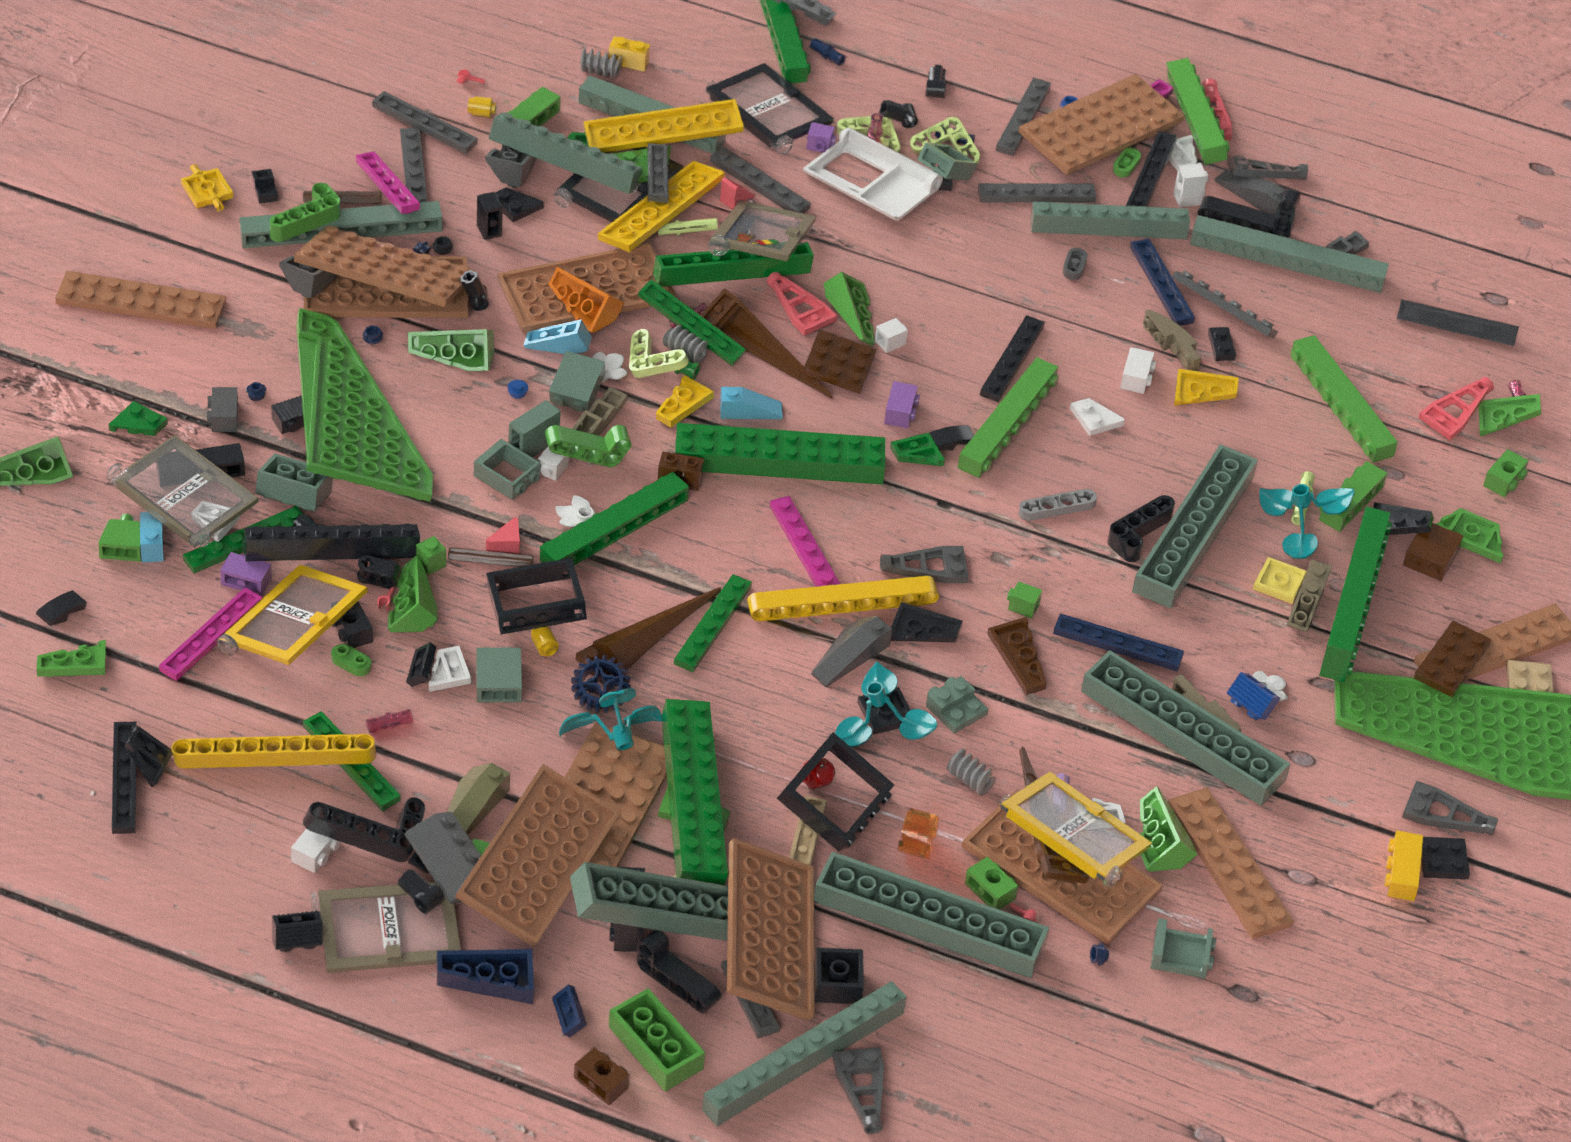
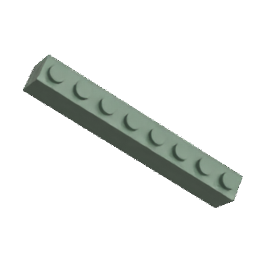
[578,76,726,154]
[489,113,641,194]
[1030,202,1190,239]

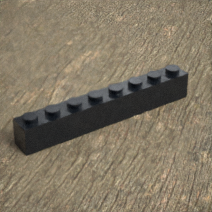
[243,523,420,561]

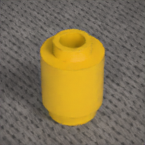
[467,96,497,117]
[531,626,559,656]

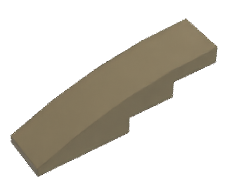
[572,387,628,436]

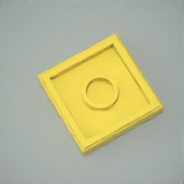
[1253,557,1307,604]

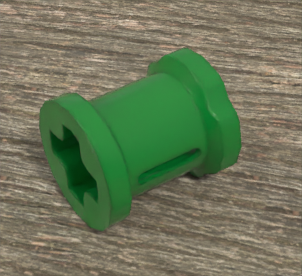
[674,361,701,380]

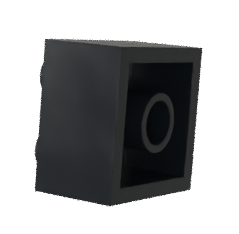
[814,947,864,1004]

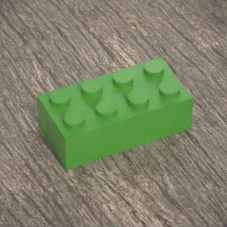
[608,988,705,1091]

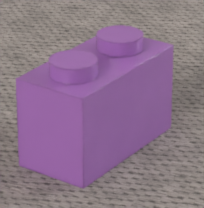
[884,381,920,428]
[220,552,272,596]

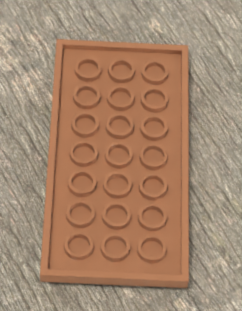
[1018,74,1185,175]
[294,226,475,307]
[497,243,676,333]
[304,256,468,318]
[565,722,667,867]
[455,764,620,947]
[961,789,1163,945]
[727,838,814,1021]

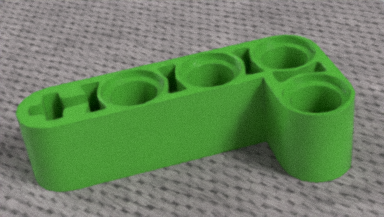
[269,183,340,242]
[545,425,632,467]

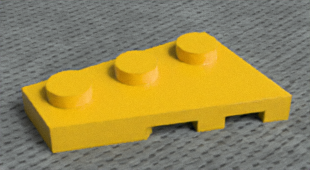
[1174,369,1239,406]
[656,375,714,427]

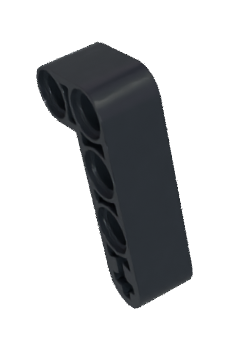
[1107,495,1175,562]
[637,930,722,1014]

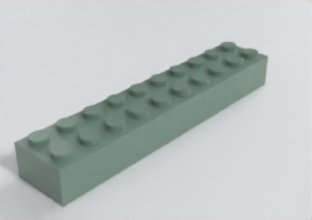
[1132,444,1258,609]
[1081,650,1291,806]
[814,852,1049,978]

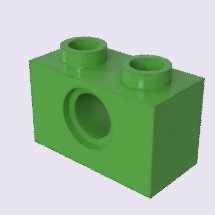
[1483,449,1529,497]
[965,856,1018,910]

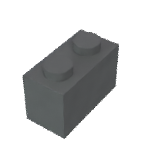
[207,387,238,432]

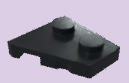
[495,187,544,222]
[124,726,173,787]

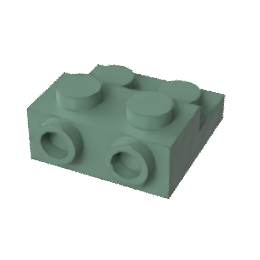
[926,676,988,733]

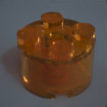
[897,807,940,859]

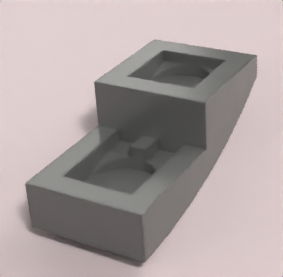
[1326,231,1369,255]

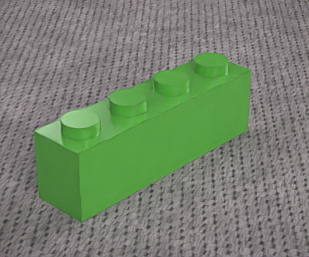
[508,86,561,126]
[1319,461,1387,532]

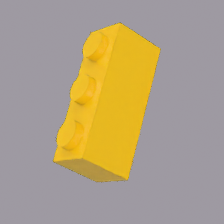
[1384,830,1423,901]

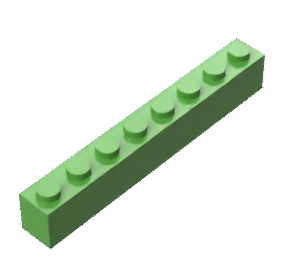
[1166,58,1230,165]
[1291,335,1398,463]
[958,357,1059,478]

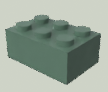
[255,453,333,511]

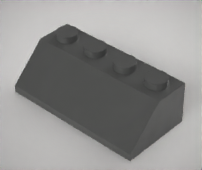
[404,812,481,904]

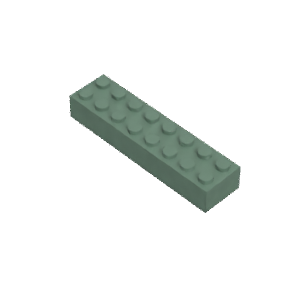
[570,862,728,941]

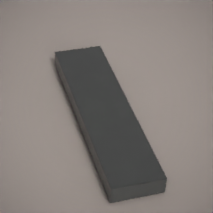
[647,143,668,203]
[721,960,780,1039]

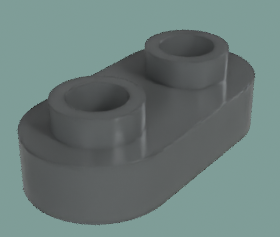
[1063,248,1087,280]

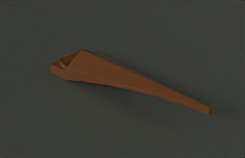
[700,288,833,398]
[575,587,721,683]
[1019,746,1089,883]

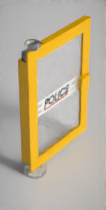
[217,563,368,665]
[999,771,1152,889]

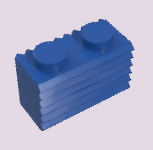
[1226,672,1281,720]

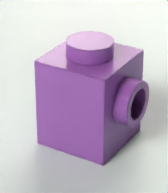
[806,122,837,153]

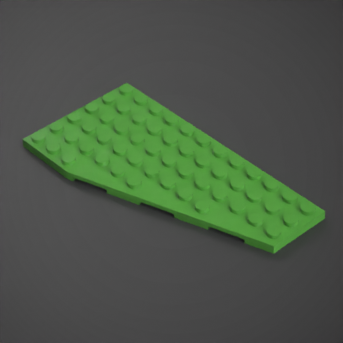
[1334,671,1571,800]

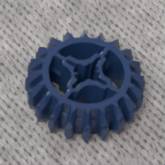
[571,655,631,714]

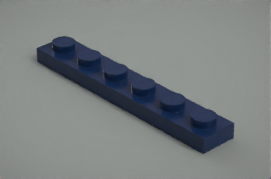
[1130,238,1195,326]
[1053,613,1184,672]

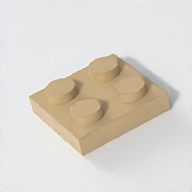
[1506,660,1553,693]

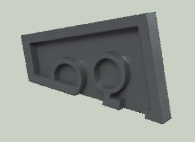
[774,0,836,26]

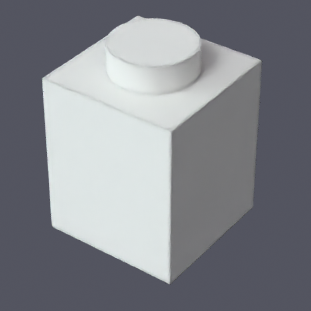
[875,318,908,353]
[538,447,569,481]

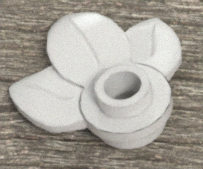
[592,352,627,382]
[555,495,595,527]
[1253,671,1288,701]

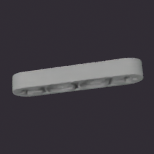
[1018,489,1097,521]

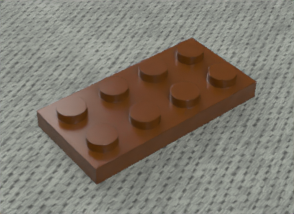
[1414,620,1491,697]

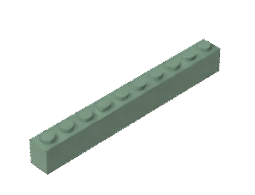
[239,201,442,248]
[1190,215,1389,293]
[702,981,907,1126]

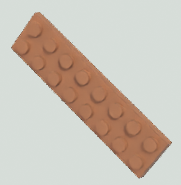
[55,270,226,329]
[1414,603,1571,681]
[1168,787,1293,939]

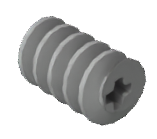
[580,48,623,79]
[662,325,708,363]
[947,748,996,796]

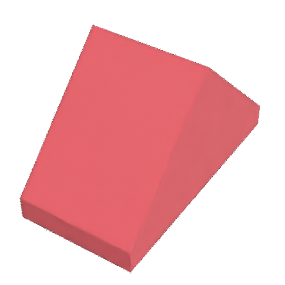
[720,177,755,210]
[486,517,520,554]

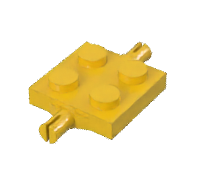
[181,164,234,212]

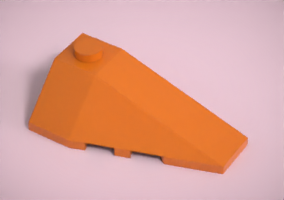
[548,267,625,333]

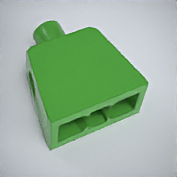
[98,514,141,562]

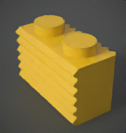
[608,36,650,72]

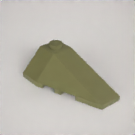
[447,763,510,835]

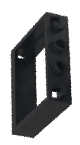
[486,558,587,635]
[776,732,895,852]

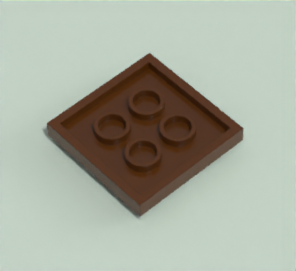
[802,329,877,394]

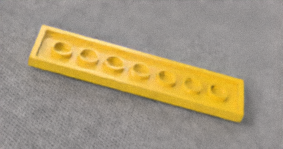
[583,99,744,153]
[598,161,725,252]

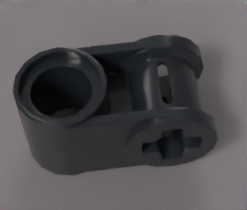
[357,555,400,589]

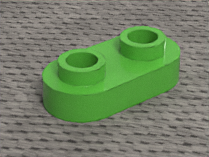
[1113,148,1141,178]
[331,644,371,676]

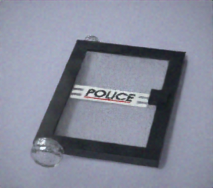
[706,63,834,155]
[553,147,683,223]

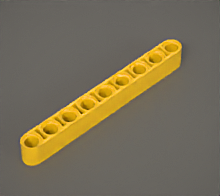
[747,576,939,621]
[171,734,377,769]

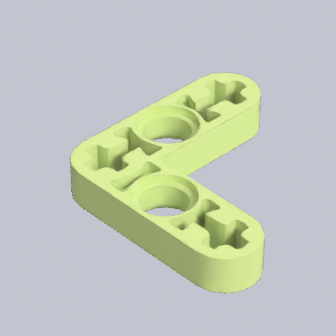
[837,115,900,153]
[910,117,980,165]
[629,329,689,378]

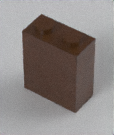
[1403,523,1464,582]

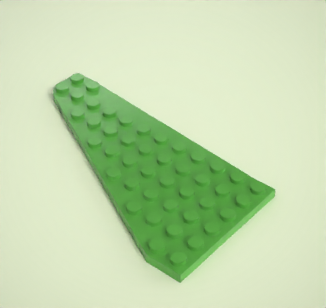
[296,308,433,502]

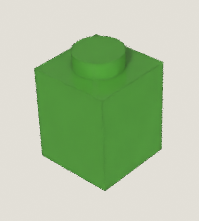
[416,536,446,575]
[1007,581,1042,618]

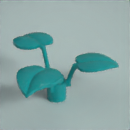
[1259,484,1354,559]
[835,662,937,747]
[559,688,662,751]

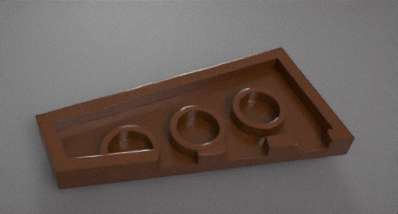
[987,617,1047,695]

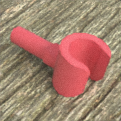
[457,69,485,84]
[377,587,395,611]
[1010,903,1037,922]

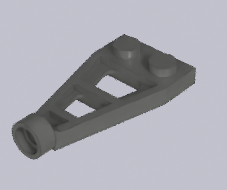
[1227,155,1308,180]
[880,546,968,583]
[1402,781,1498,835]
[832,1047,884,1134]

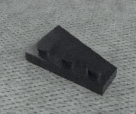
[1373,502,1434,535]
[890,602,963,643]

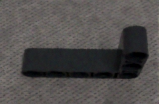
[1197,189,1300,238]
[303,797,425,863]

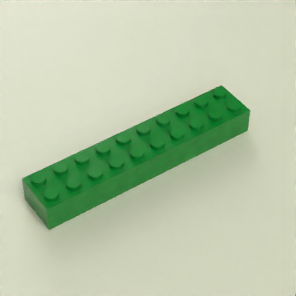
[675,423,885,485]
[1319,506,1392,683]
[661,699,728,886]

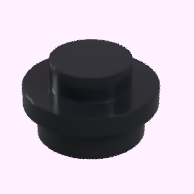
[433,236,453,255]

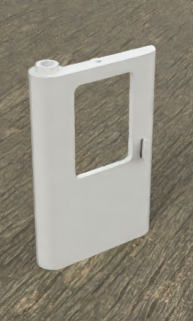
[803,128,943,221]

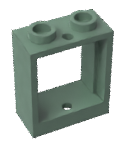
[917,143,978,181]
[474,439,540,500]

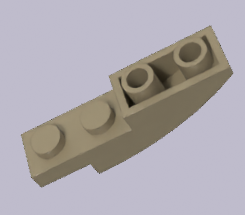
[1143,310,1201,371]
[1286,559,1332,633]
[1172,674,1241,732]

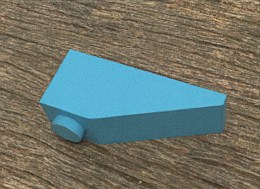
[523,320,592,354]
[720,387,783,419]
[140,512,164,562]

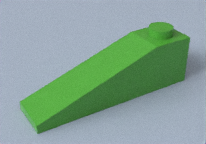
[823,272,875,346]
[408,329,494,371]
[0,436,73,486]
[388,555,438,632]
[1140,786,1198,872]

